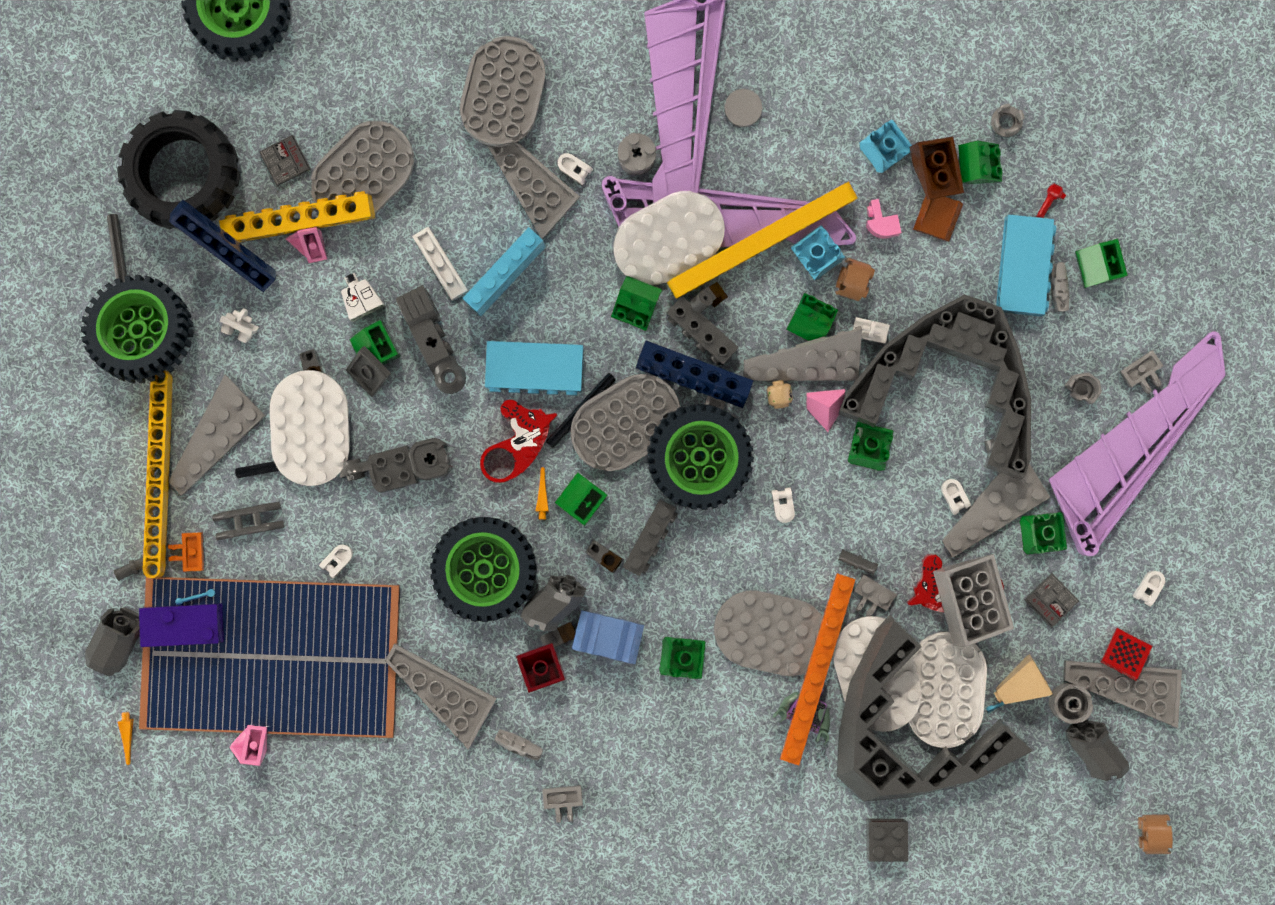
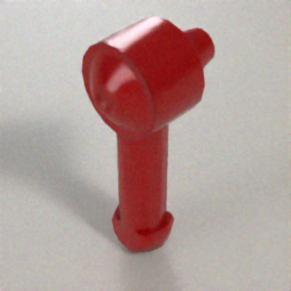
[1035,183,1066,218]

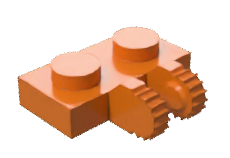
[168,532,204,572]

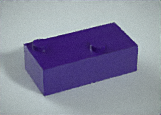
[139,603,224,647]

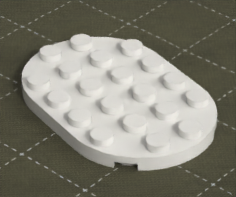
[613,191,725,285]
[270,370,350,486]
[833,616,922,732]
[908,631,987,748]

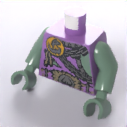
[773,689,830,745]

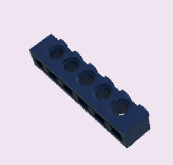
[169,200,276,293]
[635,340,754,408]

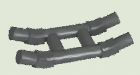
[212,502,284,540]

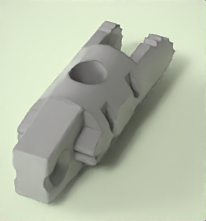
[1050,262,1070,312]
[494,729,543,761]

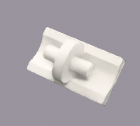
[220,308,259,343]
[853,317,890,344]

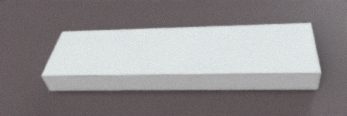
[412,227,469,301]

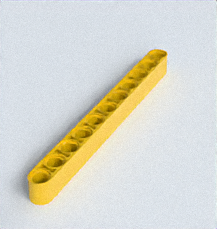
[667,181,858,299]
[143,370,173,578]

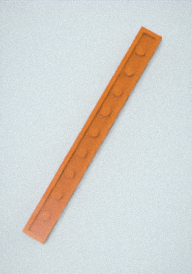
[780,573,856,765]

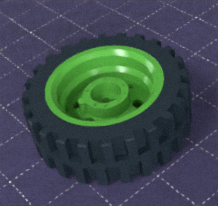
[181,0,291,62]

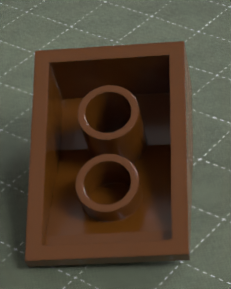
[909,136,964,200]

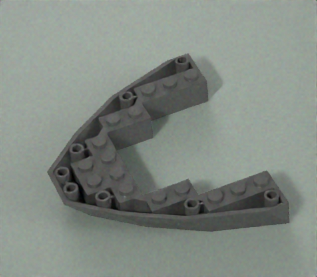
[838,294,1031,480]
[837,615,1032,802]

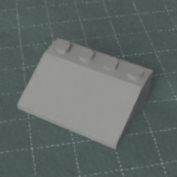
[933,554,1014,647]

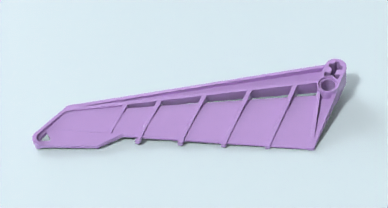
[644,0,726,203]
[602,176,856,248]
[1049,332,1226,556]

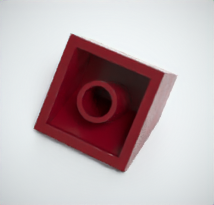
[516,643,566,693]

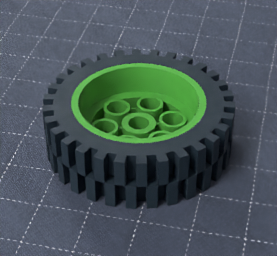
[81,275,194,384]
[647,404,754,510]
[430,517,537,622]

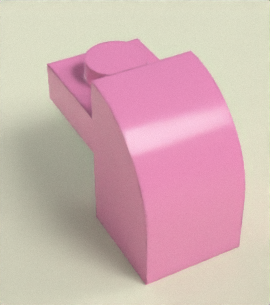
[865,199,902,239]

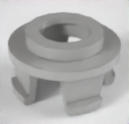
[991,104,1025,137]

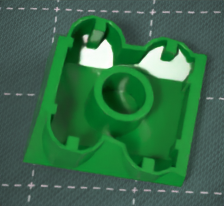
[847,422,894,471]
[1019,512,1067,555]
[659,637,706,679]

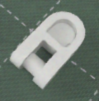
[558,153,593,185]
[941,479,971,515]
[771,488,795,523]
[319,545,353,579]
[1133,571,1165,607]

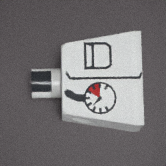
[341,273,385,322]

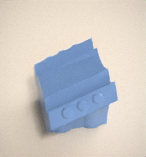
[572,610,644,664]

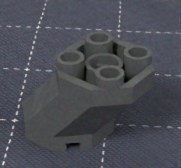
[520,575,586,631]
[85,607,140,676]
[1066,720,1129,781]

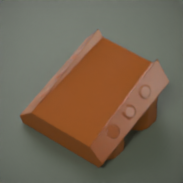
[913,196,963,242]

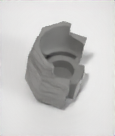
[1065,372,1102,404]

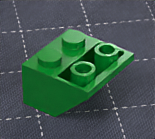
[958,140,1003,184]
[1075,239,1128,288]
[611,276,662,331]
[786,293,838,341]
[349,320,401,365]
[555,472,608,526]

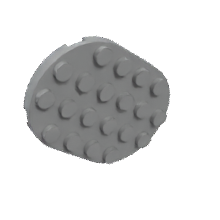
[460,36,545,147]
[311,121,414,225]
[571,374,680,471]
[714,590,823,676]

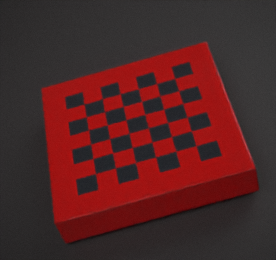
[1100,628,1152,680]

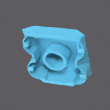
[860,120,912,173]
[791,225,845,280]

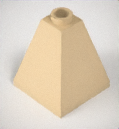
[994,654,1053,704]

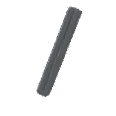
[107,214,126,282]

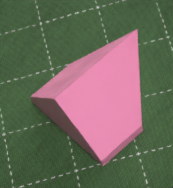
[286,227,327,263]
[806,389,845,432]
[230,725,267,766]

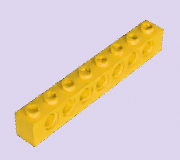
[219,191,376,242]

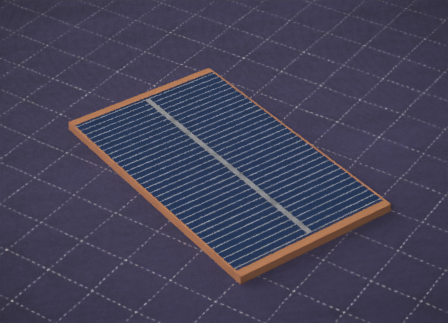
[139,577,400,738]

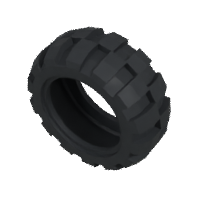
[117,110,240,230]

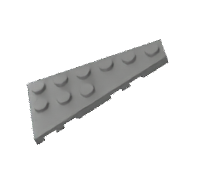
[487,142,580,240]
[743,326,862,381]
[168,375,265,495]
[942,464,1050,557]
[385,643,496,750]
[1063,660,1182,728]

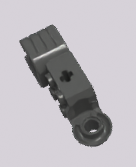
[396,285,466,394]
[340,438,453,493]

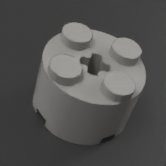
[618,133,656,175]
[1049,683,1093,724]

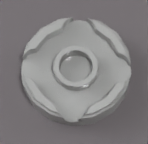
[724,89,762,128]

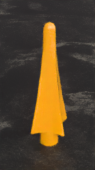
[535,467,549,520]
[117,712,134,765]

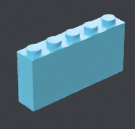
[996,214,1056,316]
[463,227,545,316]
[485,341,584,396]

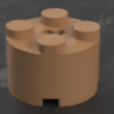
[835,257,875,301]
[1138,814,1173,854]

